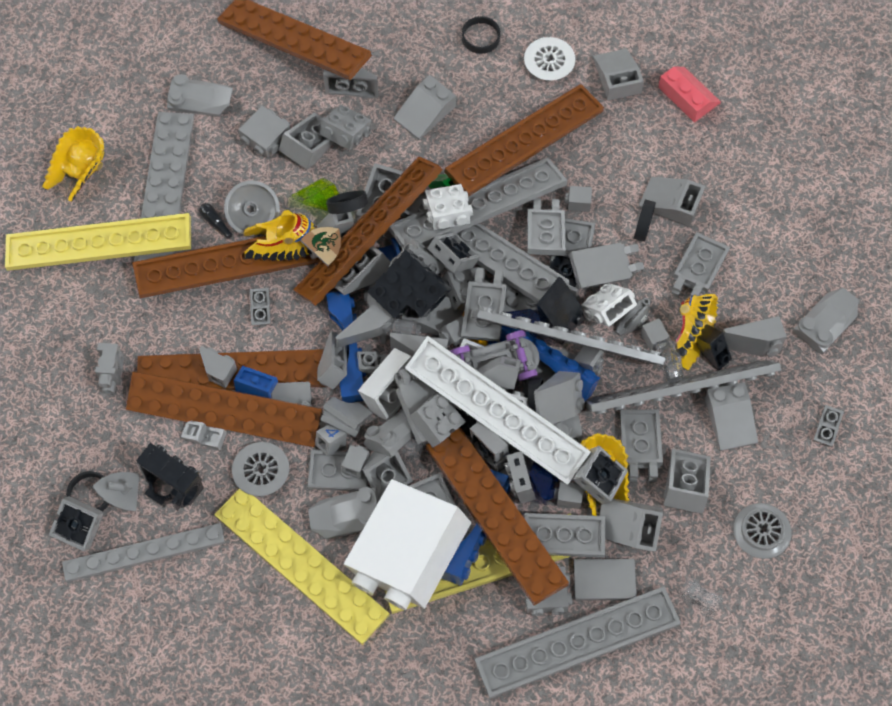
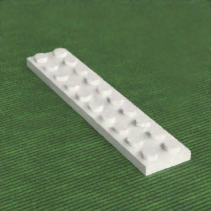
[405,336,591,485]

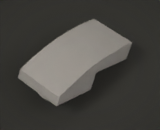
[250,288,271,326]
[357,351,388,374]
[813,405,844,447]

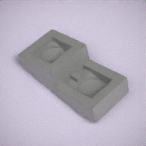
[181,421,227,450]

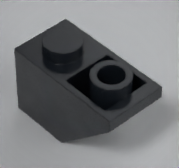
[696,324,732,370]

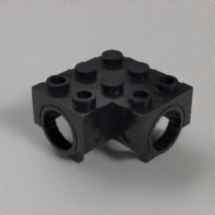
[367,249,451,318]
[136,442,204,511]

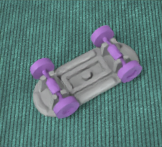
[450,330,539,381]

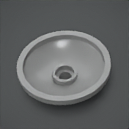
[224,180,280,236]

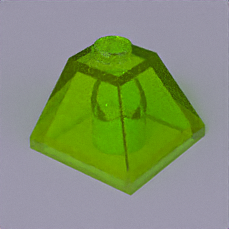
[292,178,339,212]

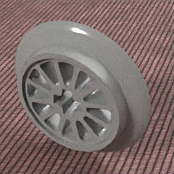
[232,442,289,496]
[733,503,792,559]

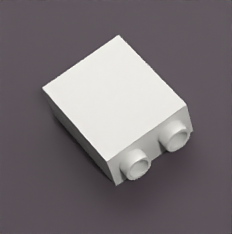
[344,479,471,610]

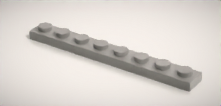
[62,523,226,582]

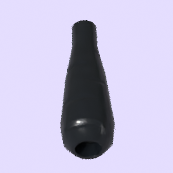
[199,203,233,239]

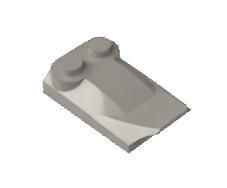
[167,74,233,117]
[792,287,859,355]
[364,408,414,457]
[308,487,379,539]

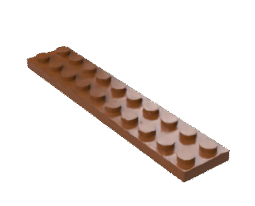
[217,0,372,80]
[444,84,605,197]
[293,156,442,306]
[132,226,321,299]
[137,349,328,390]
[126,371,323,447]
[426,427,569,606]

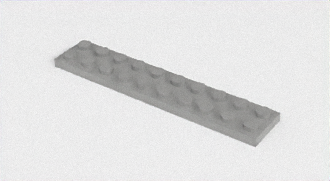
[132,112,195,275]
[389,157,567,249]
[401,189,569,303]
[471,307,666,365]
[584,360,781,414]
[474,586,681,699]

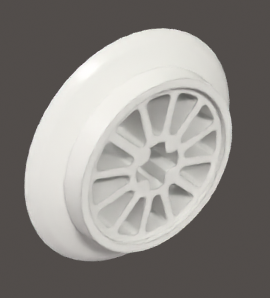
[524,37,575,80]

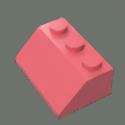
[658,66,721,123]

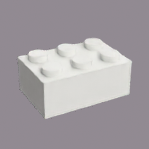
[358,348,413,421]

